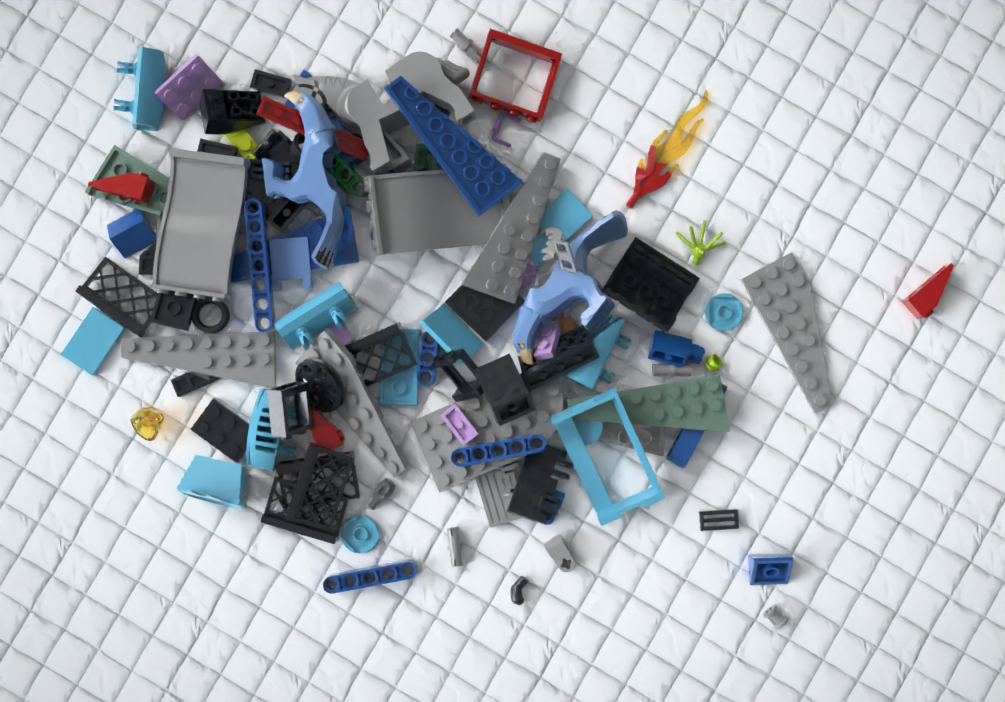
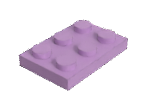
[154,53,223,120]

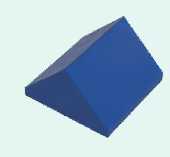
[107,209,157,259]
[748,553,794,585]

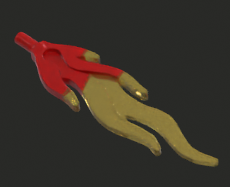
[626,90,708,209]

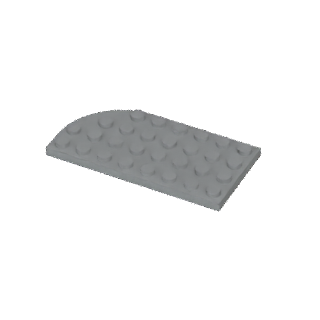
[411,377,564,493]

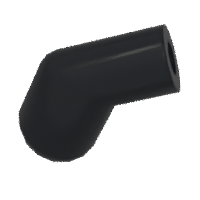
[510,576,529,606]

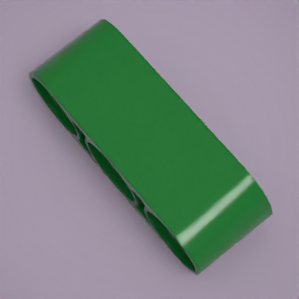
[322,152,368,197]

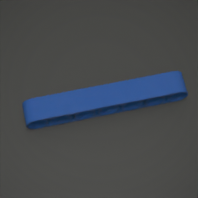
[244,198,276,332]

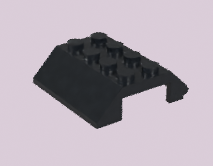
[245,129,310,234]
[602,237,700,333]

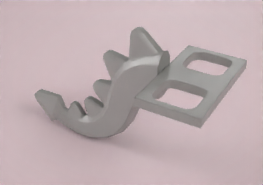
[537,226,578,273]

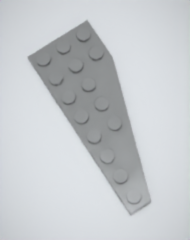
[740,252,832,413]
[295,328,409,478]

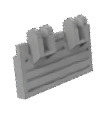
[475,462,522,527]

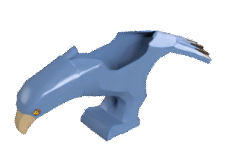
[262,91,346,270]
[513,210,628,365]

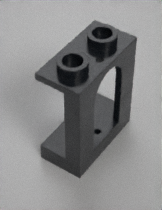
[429,348,483,402]

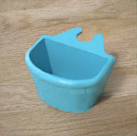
[177,455,249,509]

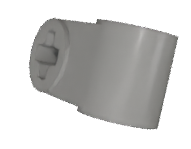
[543,534,575,572]

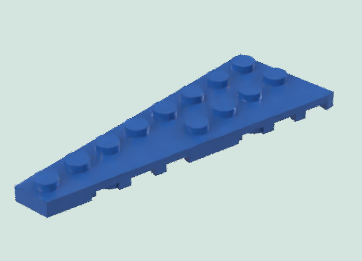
[384,76,524,217]
[231,206,360,283]

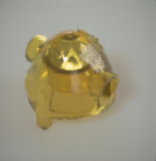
[130,406,164,441]

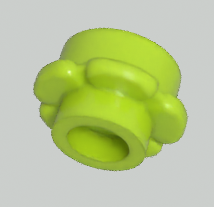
[705,354,723,372]

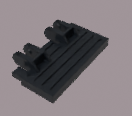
[507,445,574,524]

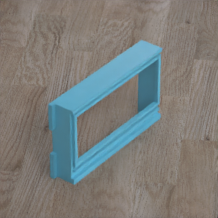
[550,387,665,526]

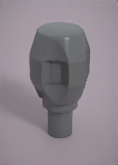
[368,478,396,510]

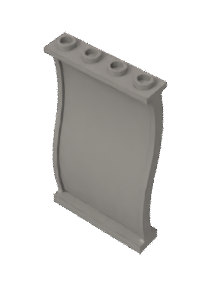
[150,148,251,302]
[364,164,510,256]

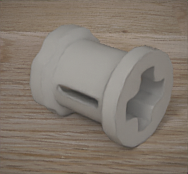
[763,604,789,631]

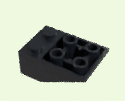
[199,89,266,135]
[474,353,536,426]

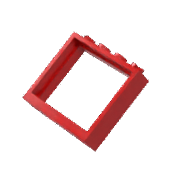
[468,28,562,123]

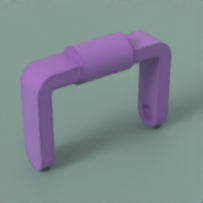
[492,112,522,148]

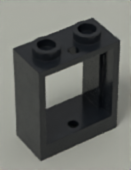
[267,381,313,440]

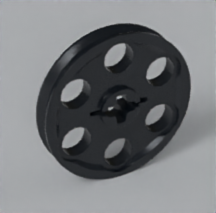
[295,357,345,413]

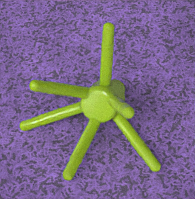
[675,220,726,265]

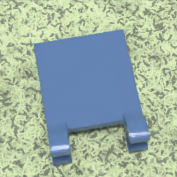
[269,237,313,291]

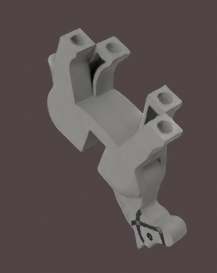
[293,51,476,175]

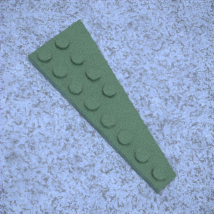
[85,145,169,217]
[567,375,730,432]

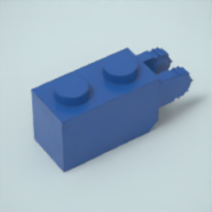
[647,330,706,367]

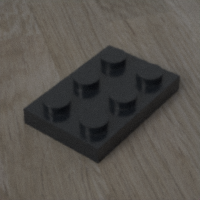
[190,398,249,463]

